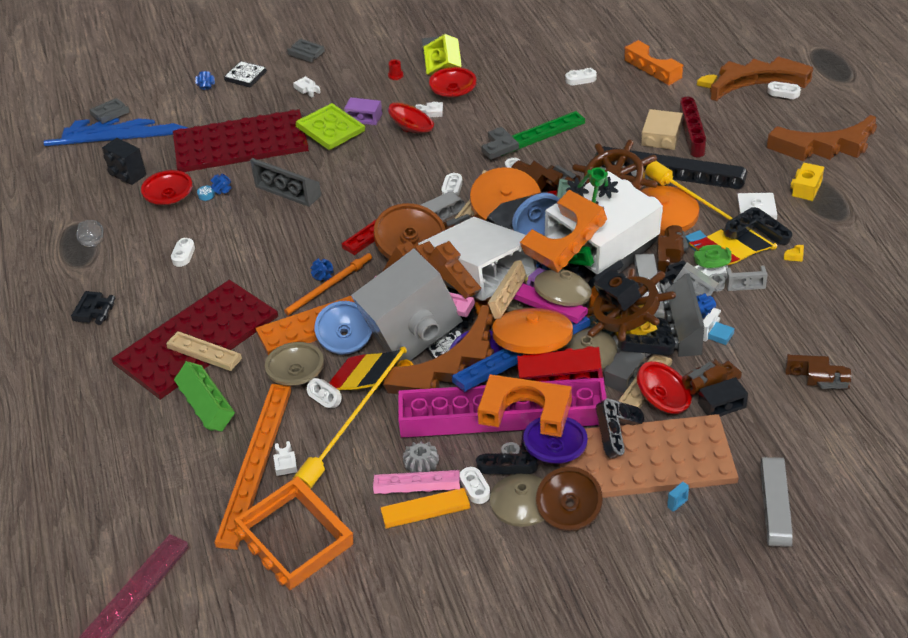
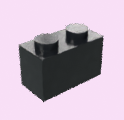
[698,377,748,416]

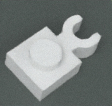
[293,76,320,97]
[416,102,443,117]
[703,308,721,342]
[273,441,297,476]

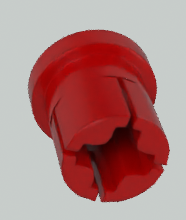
[388,59,404,80]

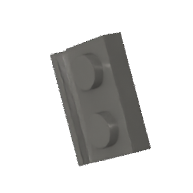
[287,38,325,62]
[89,98,129,124]

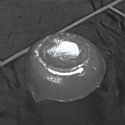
[76,220,103,247]

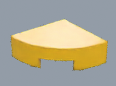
[697,75,717,88]
[784,245,804,262]

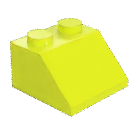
[423,34,461,75]

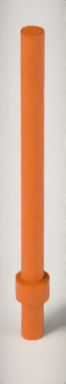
[284,253,372,316]

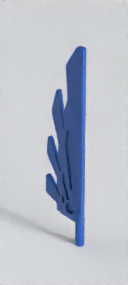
[44,118,187,146]

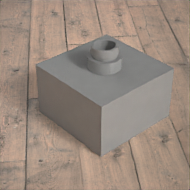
[351,249,463,363]

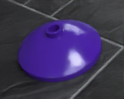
[523,417,588,463]

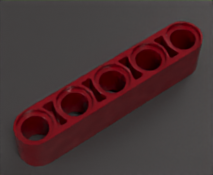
[680,96,706,158]

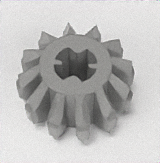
[403,441,439,473]

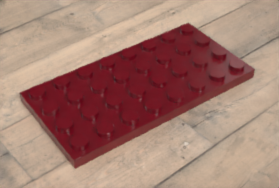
[173,109,309,172]
[111,279,279,400]

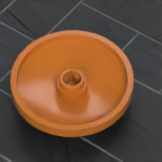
[470,167,541,220]
[640,186,699,236]
[492,308,573,354]

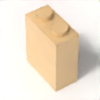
[641,109,683,150]

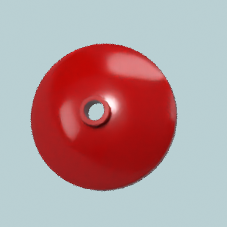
[429,67,476,97]
[388,103,434,133]
[141,170,193,205]
[637,361,692,414]

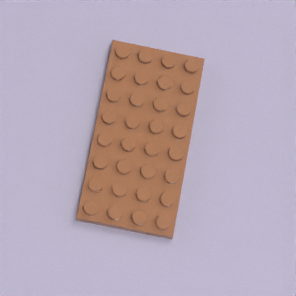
[559,414,739,498]

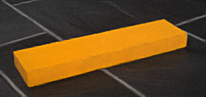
[380,488,470,528]

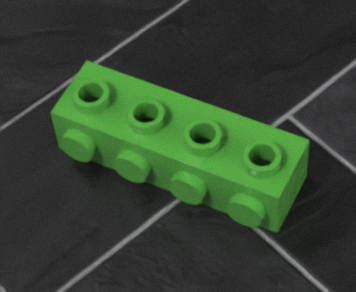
[174,361,235,431]

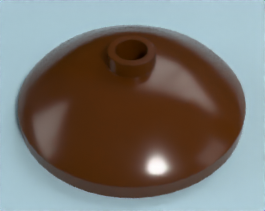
[536,467,603,531]

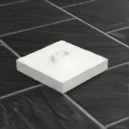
[737,193,777,220]

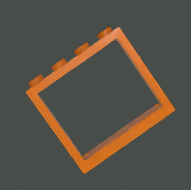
[234,476,353,590]

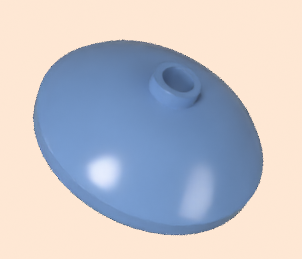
[512,193,560,236]
[315,301,372,354]

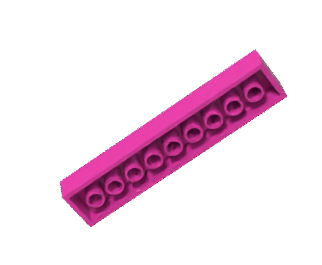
[398,378,606,438]

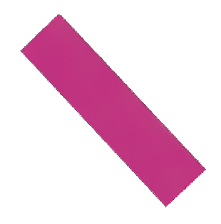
[513,283,588,324]

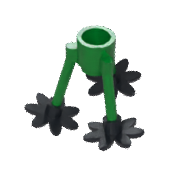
[566,167,619,208]

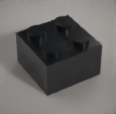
[102,138,146,185]

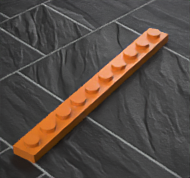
[215,384,291,550]

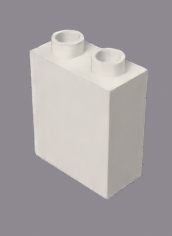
[545,171,663,275]
[418,217,537,301]

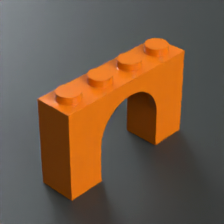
[520,190,607,273]
[478,374,572,437]

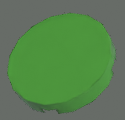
[694,245,732,268]

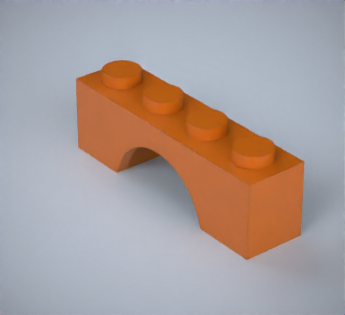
[625,40,683,85]

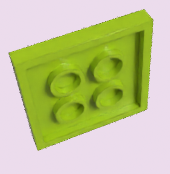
[296,103,365,150]

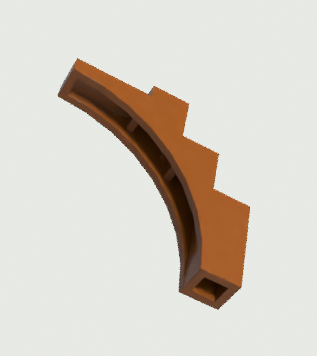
[710,56,813,101]
[767,115,877,162]
[382,241,482,299]
[383,305,494,394]

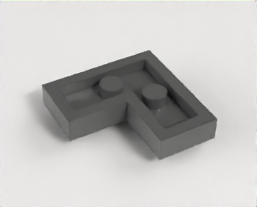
[481,127,519,159]

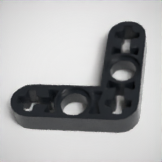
[723,207,792,245]
[617,317,676,355]
[596,399,645,459]
[476,429,539,474]

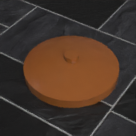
[374,203,446,259]

